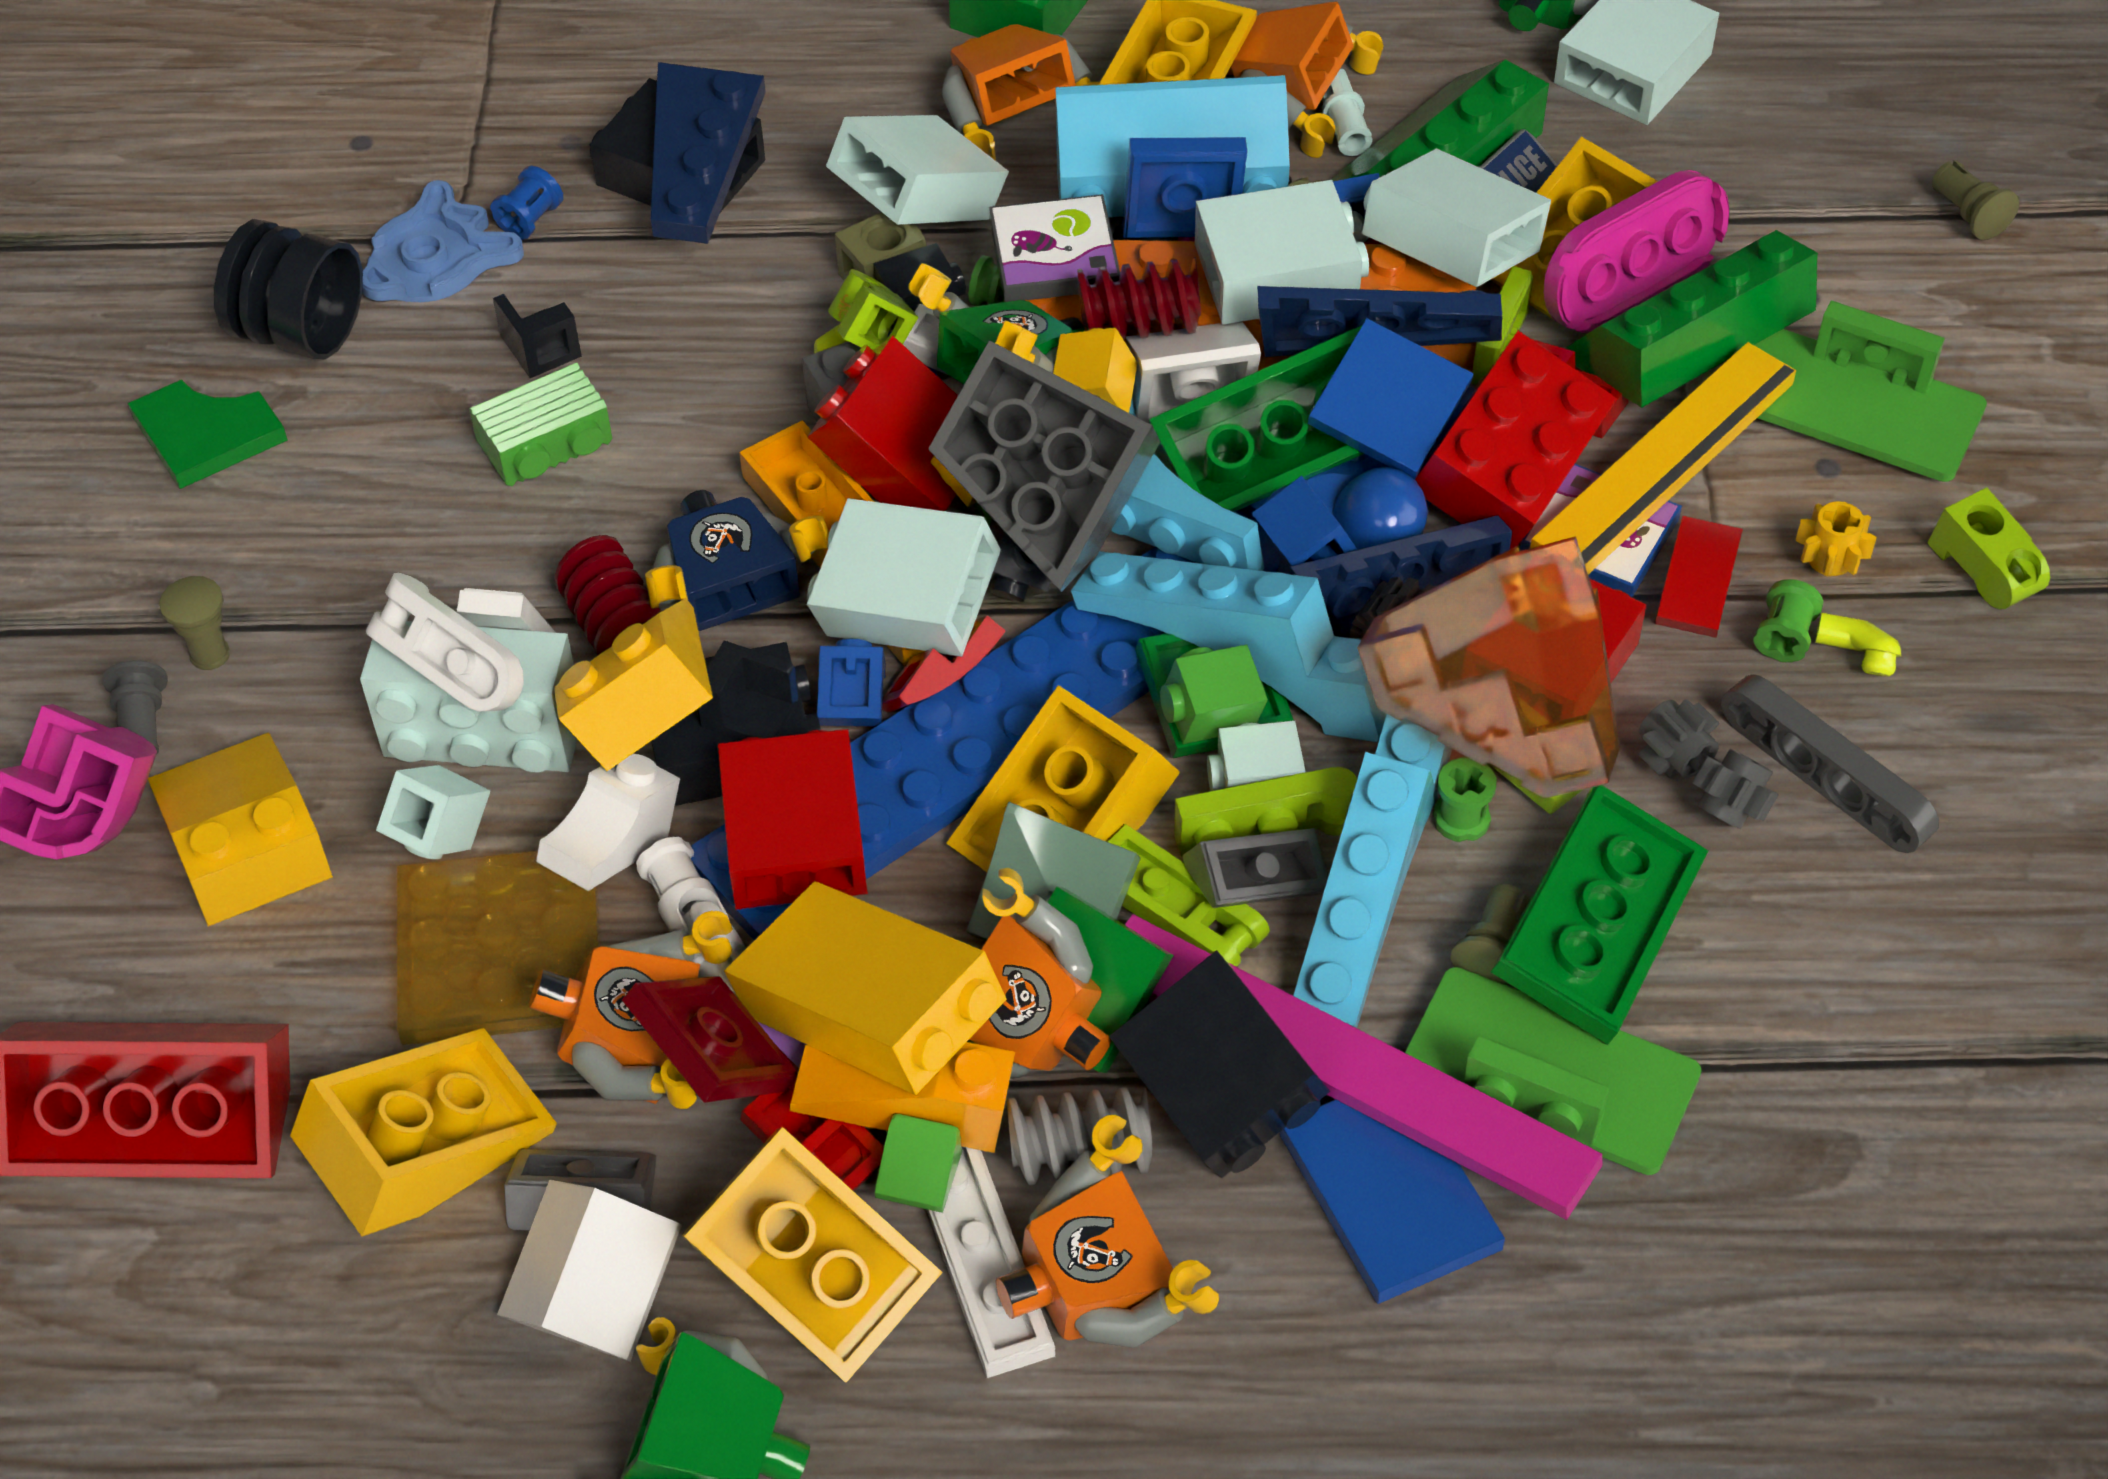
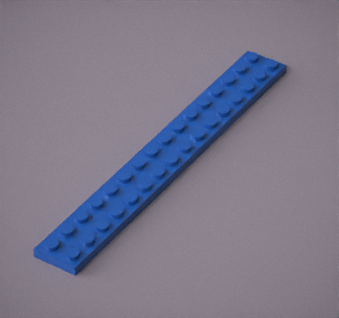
[691,385,1475,940]

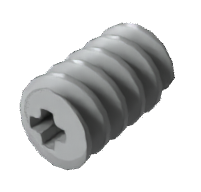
[1006,1086,1152,1185]

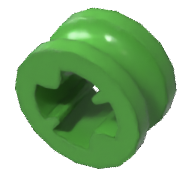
[968,255,1004,306]

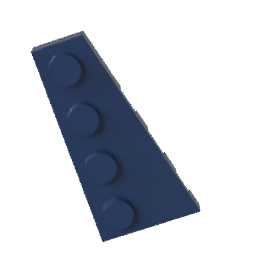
[651,62,766,244]
[1257,286,1502,357]
[1290,515,1512,638]

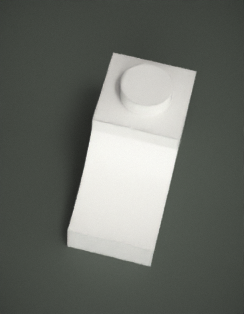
[536,753,680,891]

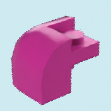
[0,704,157,860]

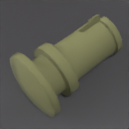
[1932,160,2019,240]
[159,576,230,670]
[1451,884,1529,985]

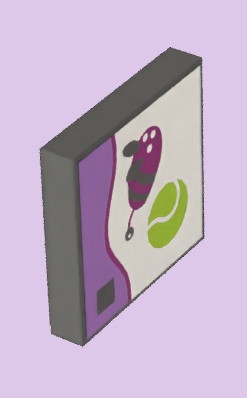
[989,194,1120,302]

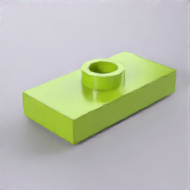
[1471,266,1534,385]

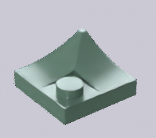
[966,802,1140,941]

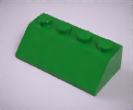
[1330,59,1549,181]
[1565,230,1818,408]
[1149,326,1364,512]

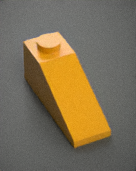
[790,1042,1015,1153]

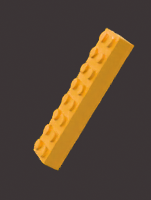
[739,420,925,666]

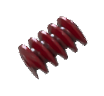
[1077,257,1201,340]
[555,535,662,656]

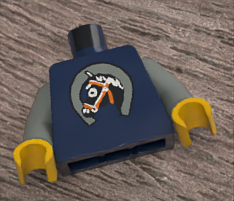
[645,490,829,631]

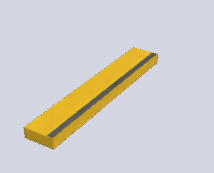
[1529,342,1796,577]

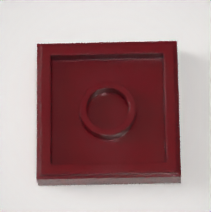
[622,976,798,1103]

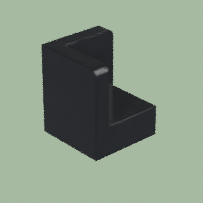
[493,294,582,378]
[699,640,799,740]

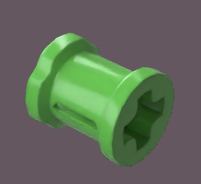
[1753,579,1824,662]
[1433,757,1497,842]

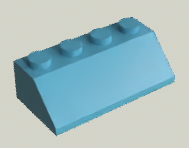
[1055,75,1290,217]

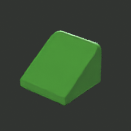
[875,1114,962,1213]

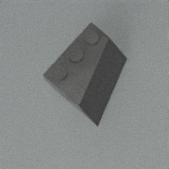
[928,340,1160,592]

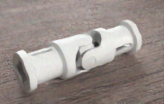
[636,837,746,999]

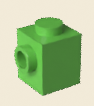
[1160,644,1268,744]

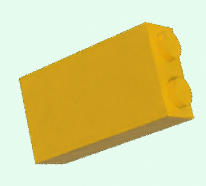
[724,881,1007,1095]

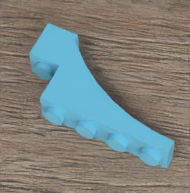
[1111,399,1264,571]
[1071,551,1406,742]
[1293,706,1455,1028]

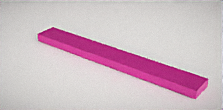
[1125,914,1602,1220]

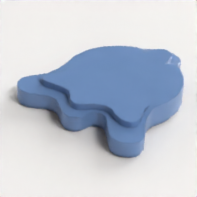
[363,180,524,303]

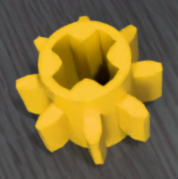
[1795,501,1877,576]

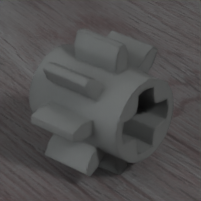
[1638,699,1720,778]
[1692,748,1779,829]

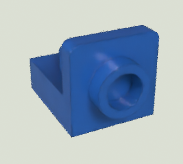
[817,639,886,727]

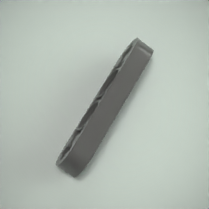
[1721,674,1939,853]

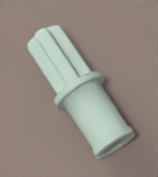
[1321,69,1372,156]

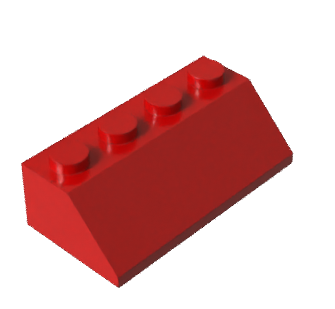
[0,1022,291,1178]

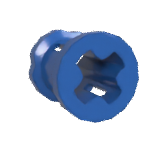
[490,165,564,240]

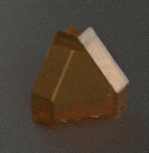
[1357,536,1620,798]

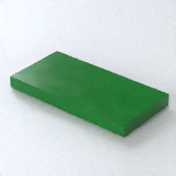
[1491,782,1709,1045]

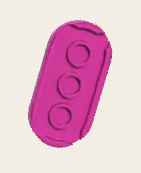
[1544,170,1729,334]

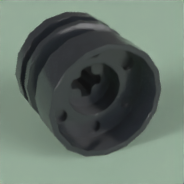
[214,219,363,360]

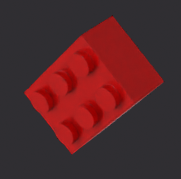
[1415,330,1617,555]

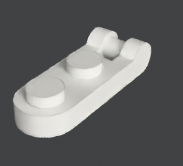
[366,573,524,712]

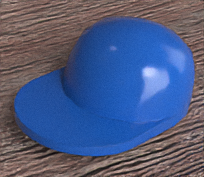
[1306,467,1428,550]

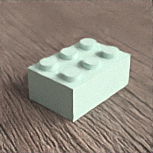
[360,621,577,772]

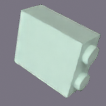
[1554,0,1719,125]
[826,115,1009,225]
[1362,149,1551,287]
[1195,180,1369,325]
[807,498,1001,657]

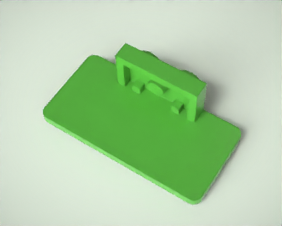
[1755,300,1987,482]
[1405,967,1702,1175]

